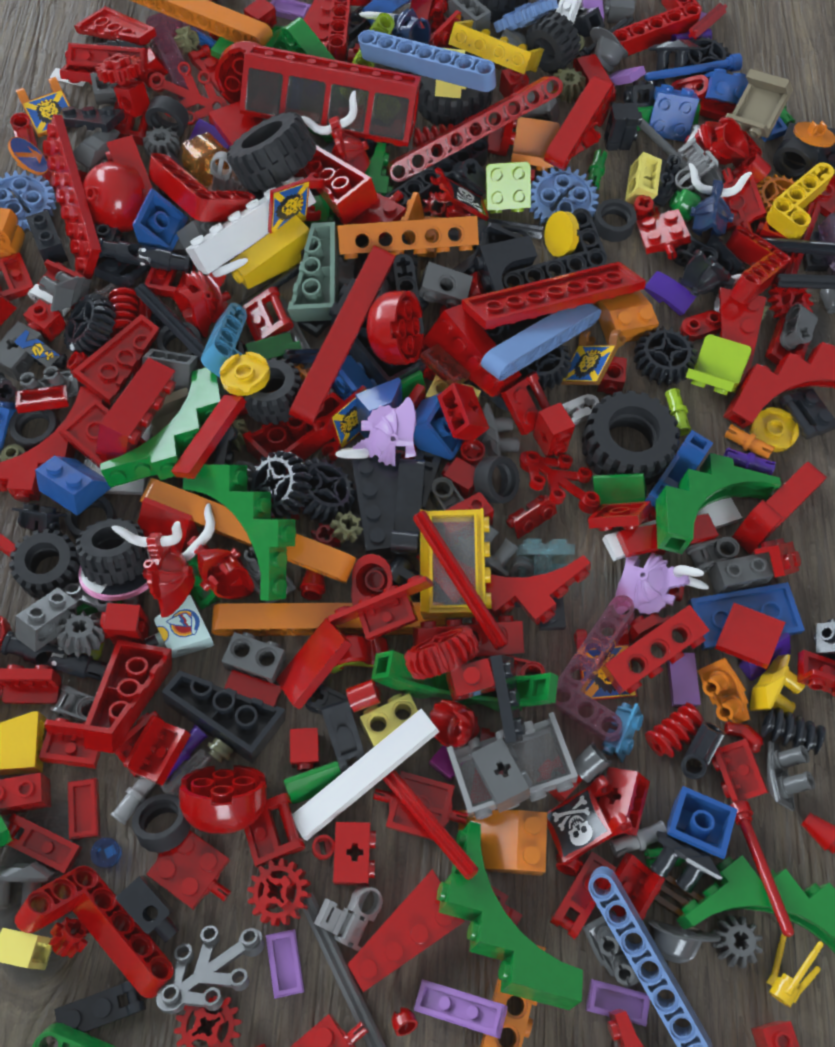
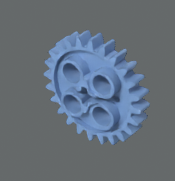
[493,0,559,33]
[529,167,599,225]
[0,170,57,232]

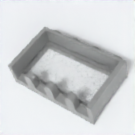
[447,712,578,820]

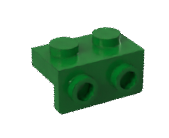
[246,333,302,360]

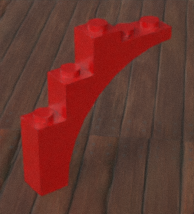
[723,342,835,429]
[0,387,109,502]
[417,552,591,625]

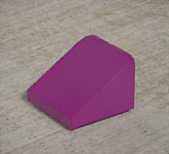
[428,745,466,782]

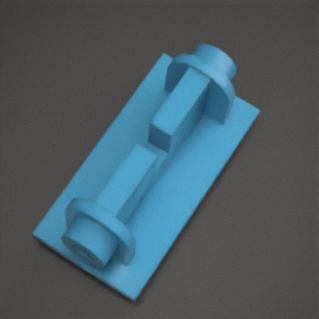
[602,702,643,763]

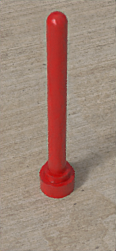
[729,800,794,937]

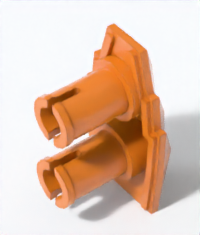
[697,658,750,723]

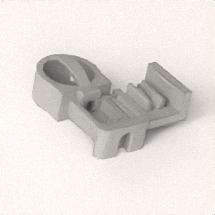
[675,137,719,191]
[208,151,246,191]
[313,885,383,951]

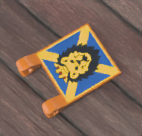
[16,77,70,138]

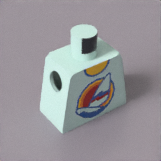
[145,595,214,658]

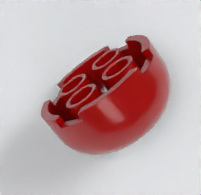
[215,41,280,104]
[83,162,145,233]
[367,290,424,365]
[179,765,267,834]

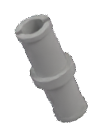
[110,777,156,825]
[609,820,667,858]

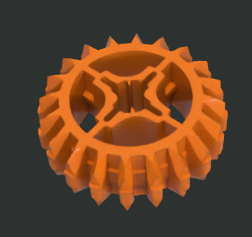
[756,174,808,222]

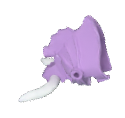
[335,397,416,466]
[615,553,709,616]

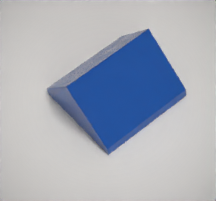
[132,188,188,251]

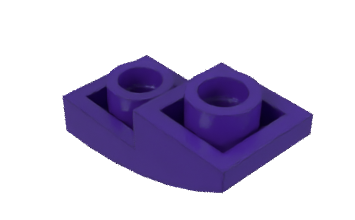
[644,271,696,316]

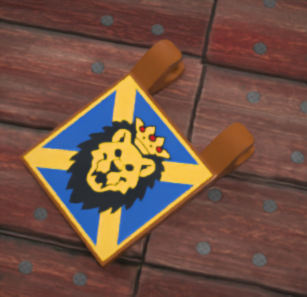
[561,330,626,385]

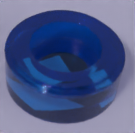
[90,838,122,869]

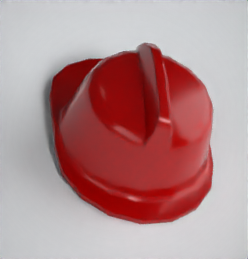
[351,554,393,606]

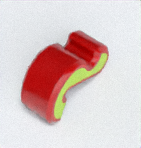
[330,635,389,674]

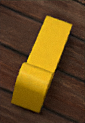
[766,162,834,240]

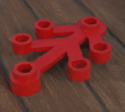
[149,62,227,126]
[519,451,600,514]

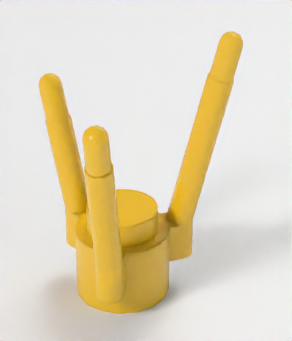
[766,933,823,1007]

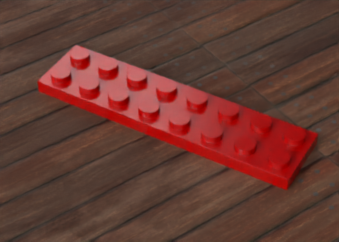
[43,114,101,279]
[462,262,646,330]

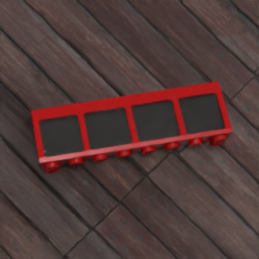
[239,44,421,147]

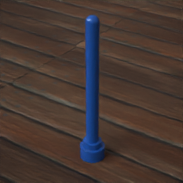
[644,53,742,81]

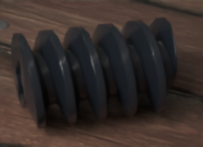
[761,707,826,755]

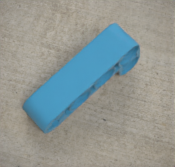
[201,303,247,377]

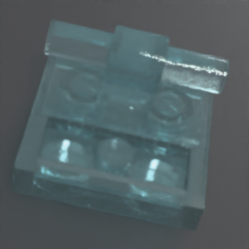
[516,539,575,576]

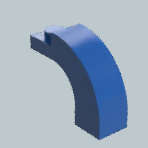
[645,430,713,509]

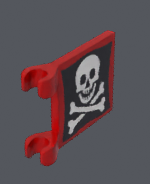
[430,168,489,221]
[547,775,633,865]

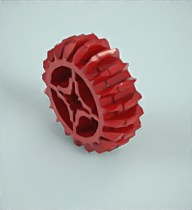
[404,627,480,680]

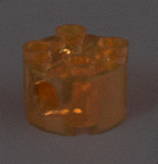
[182,132,229,187]

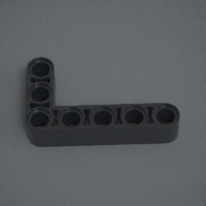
[502,208,607,289]

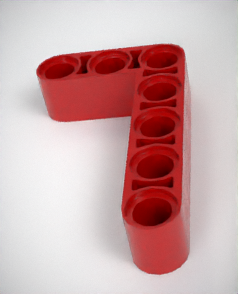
[328,0,372,61]
[613,0,702,56]
[544,74,614,170]
[148,153,255,222]
[725,226,791,304]
[732,461,827,555]
[15,866,174,998]

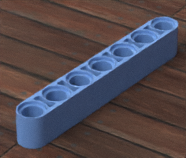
[358,30,496,92]
[481,303,601,381]
[588,866,713,1047]

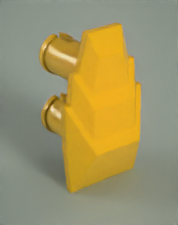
[749,654,805,714]

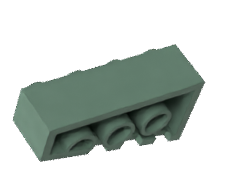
[287,222,339,322]

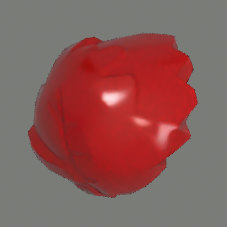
[429,700,480,748]

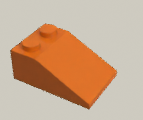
[593,290,659,345]
[458,810,547,876]

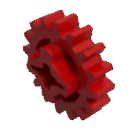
[95,53,144,85]
[767,283,814,320]
[247,858,312,927]
[174,990,243,1047]

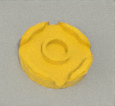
[544,211,579,257]
[220,352,270,396]
[750,407,799,453]

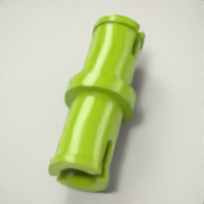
[665,388,692,436]

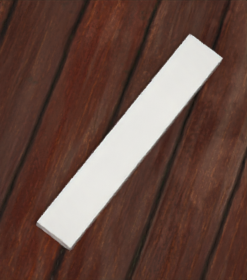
[602,498,742,561]
[292,708,440,841]

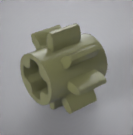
[173,26,200,55]
[329,511,363,544]

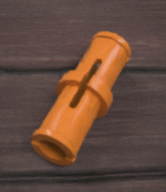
[724,424,775,460]

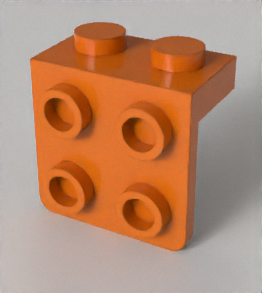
[511,117,560,172]
[401,192,442,258]

